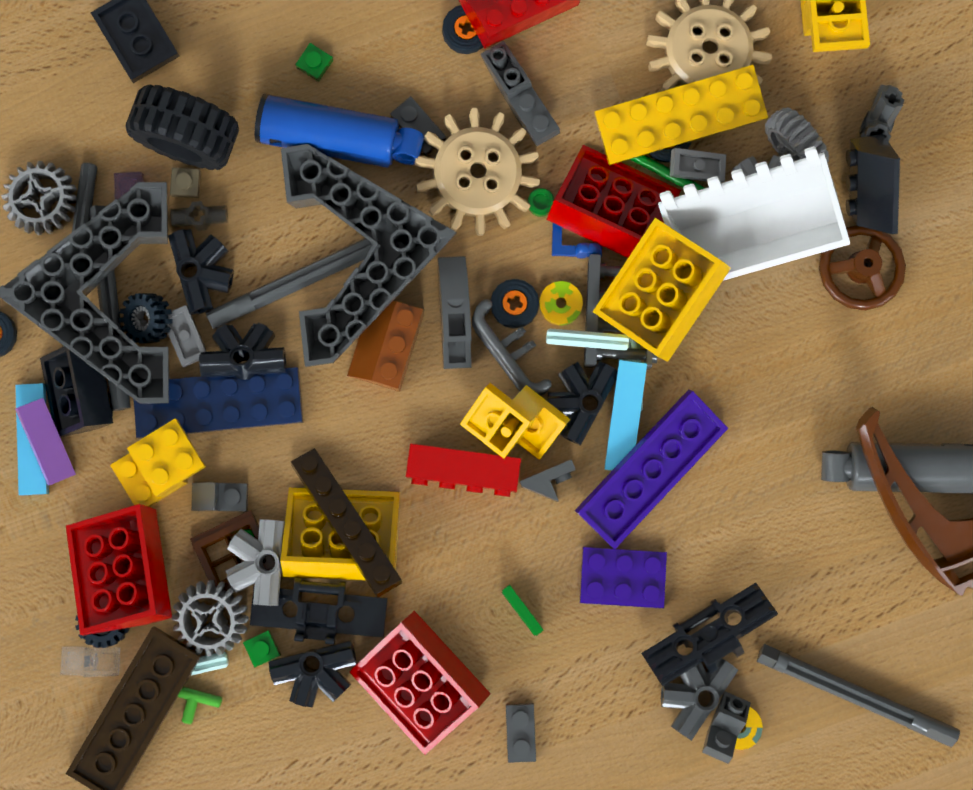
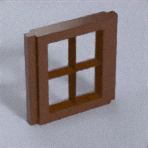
[190,510,275,592]

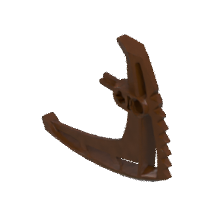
[856,407,973,596]

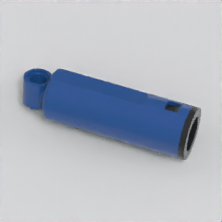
[254,94,424,168]

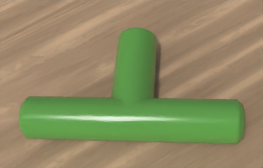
[178,687,222,724]

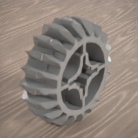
[765,107,829,163]
[1,161,77,235]
[172,580,249,657]

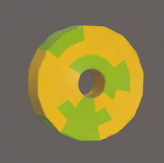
[539,281,583,326]

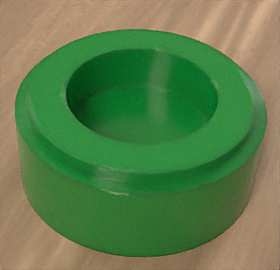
[528,188,554,217]

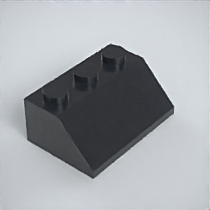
[846,134,900,234]
[40,346,113,438]

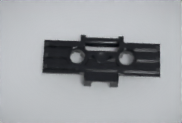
[250,577,388,645]
[641,582,778,686]

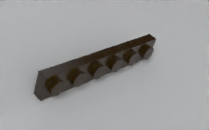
[291,448,402,598]

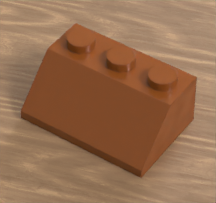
[347,301,424,392]

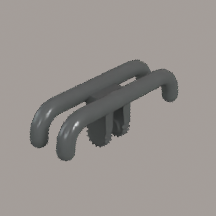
[472,299,552,396]

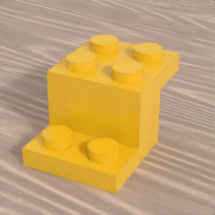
[800,0,870,52]
[460,383,570,460]
[110,418,206,507]

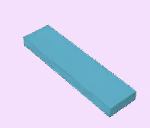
[604,359,647,471]
[15,383,49,496]

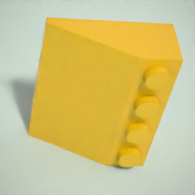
[593,218,731,362]
[280,487,400,580]

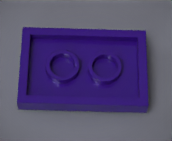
[580,547,667,608]

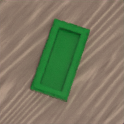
[502,584,544,636]

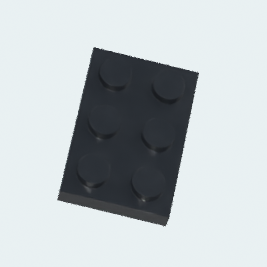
[90,0,180,83]

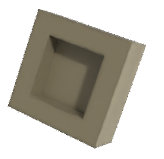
[170,168,201,198]

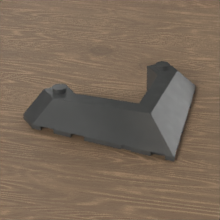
[281,144,457,367]
[0,182,169,404]

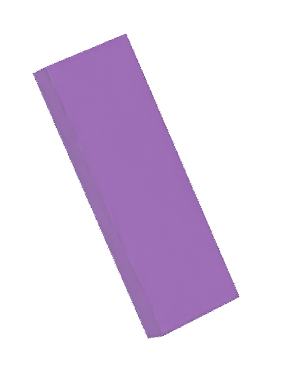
[15,398,76,486]

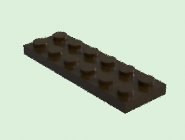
[66,626,203,790]

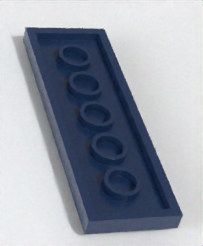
[134,367,303,439]

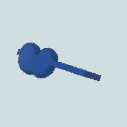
[552,223,602,259]

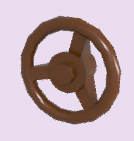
[819,225,906,311]

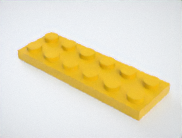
[594,65,768,165]

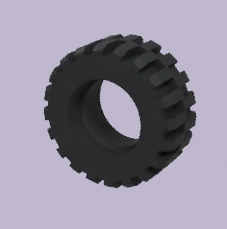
[125,85,239,170]

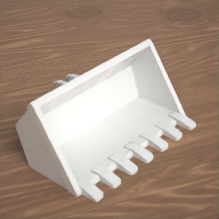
[658,146,850,281]

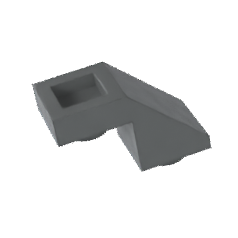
[702,691,751,764]

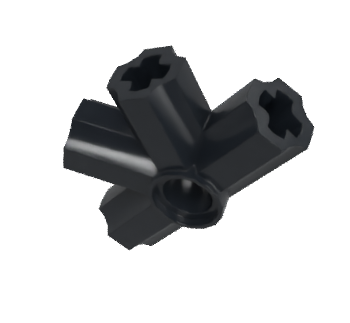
[168,229,234,315]
[199,322,286,380]
[548,361,617,446]
[269,640,357,708]

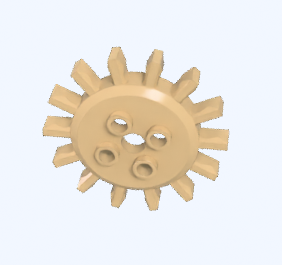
[646,0,772,92]
[415,108,540,236]

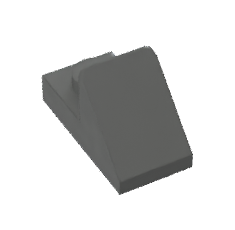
[519,459,576,502]
[191,482,248,512]

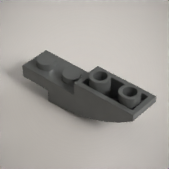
[481,41,560,146]
[438,256,472,369]

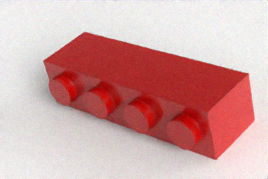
[406,444,521,497]

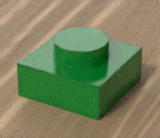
[295,43,333,82]
[243,630,281,668]

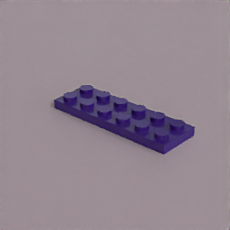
[574,389,728,549]

